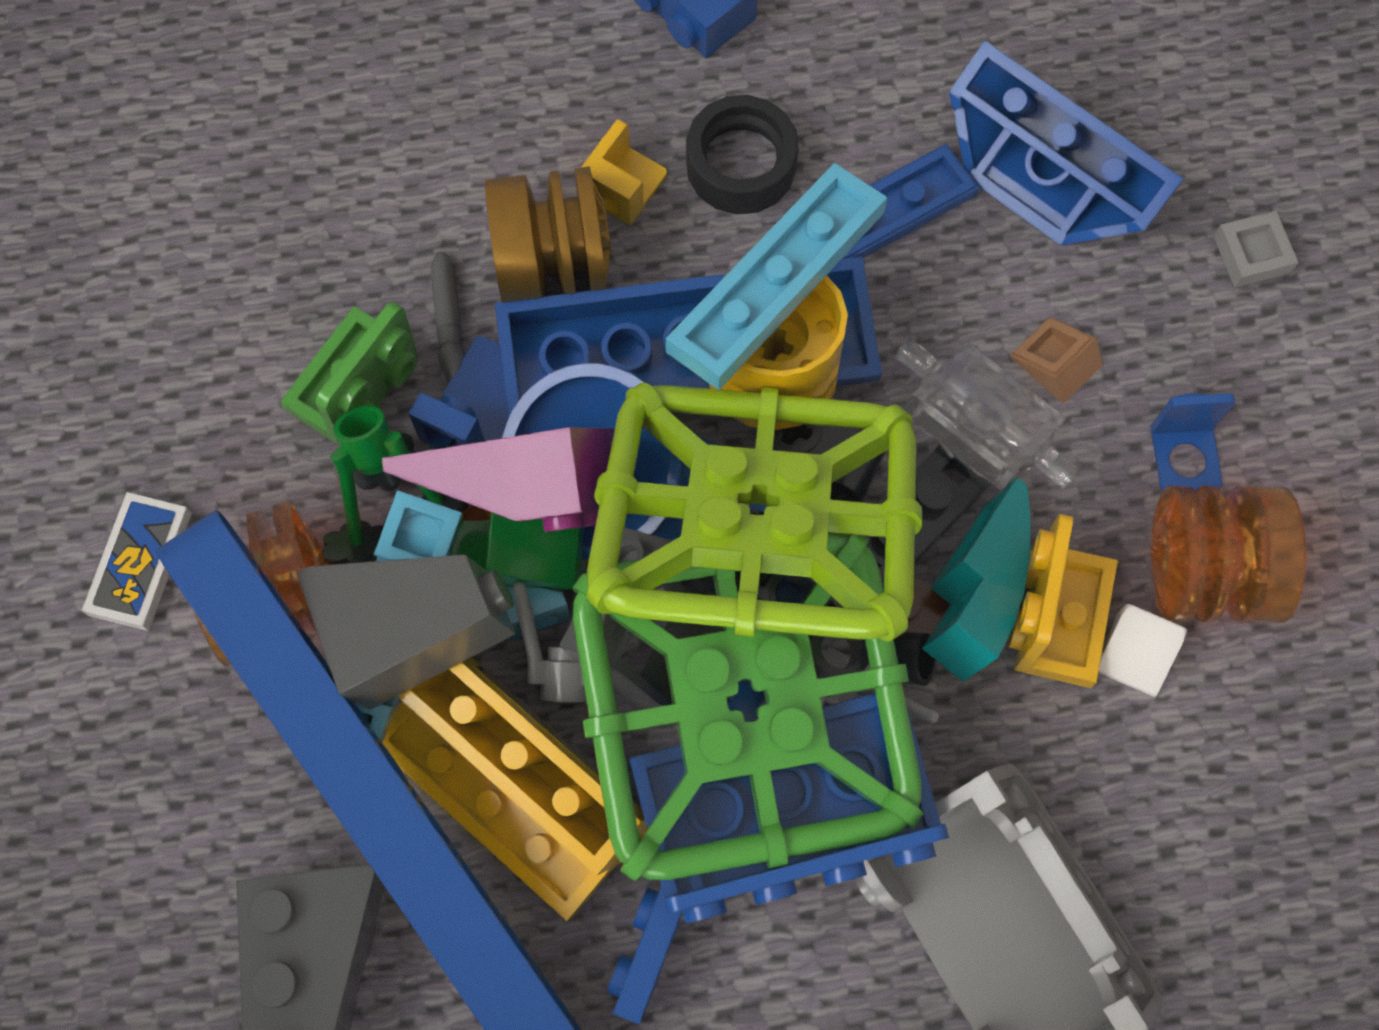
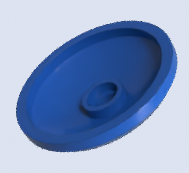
[502,363,685,560]

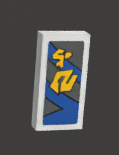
[82,492,192,631]

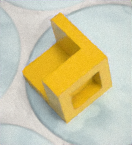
[581,119,667,226]

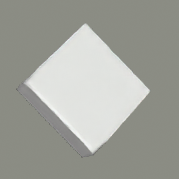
[1098,604,1187,697]

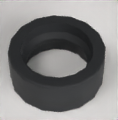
[686,95,799,215]

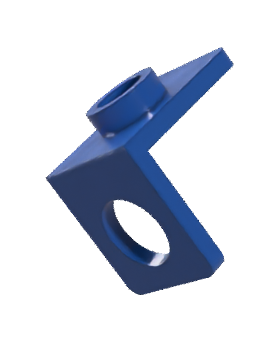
[1150,393,1235,492]

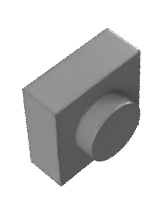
[1213,211,1299,288]

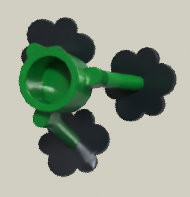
[322,406,470,565]

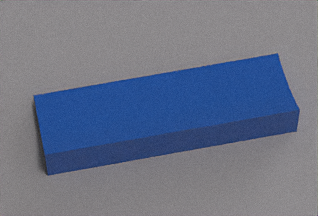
[495,256,882,416]

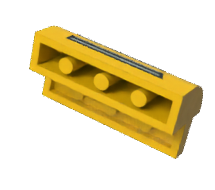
[382,657,647,921]

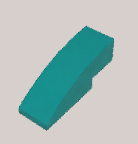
[922,477,1031,682]

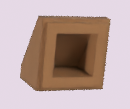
[1010,317,1103,404]

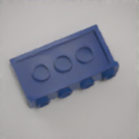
[629,693,949,924]

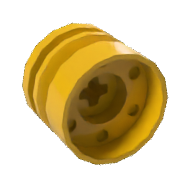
[709,273,848,430]

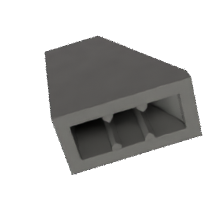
[296,554,516,710]

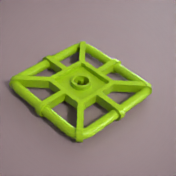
[587,382,922,642]

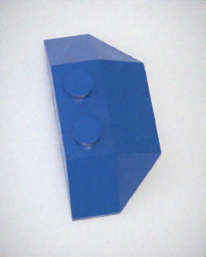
[949,40,1184,246]

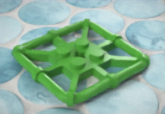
[572,532,924,882]

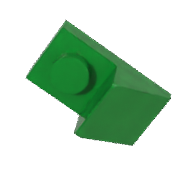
[451,512,584,590]

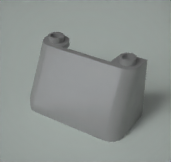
[855,763,1162,1030]

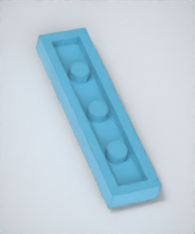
[666,163,887,390]

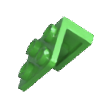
[280,301,417,445]

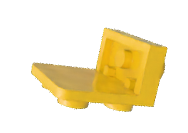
[1007,513,1118,688]

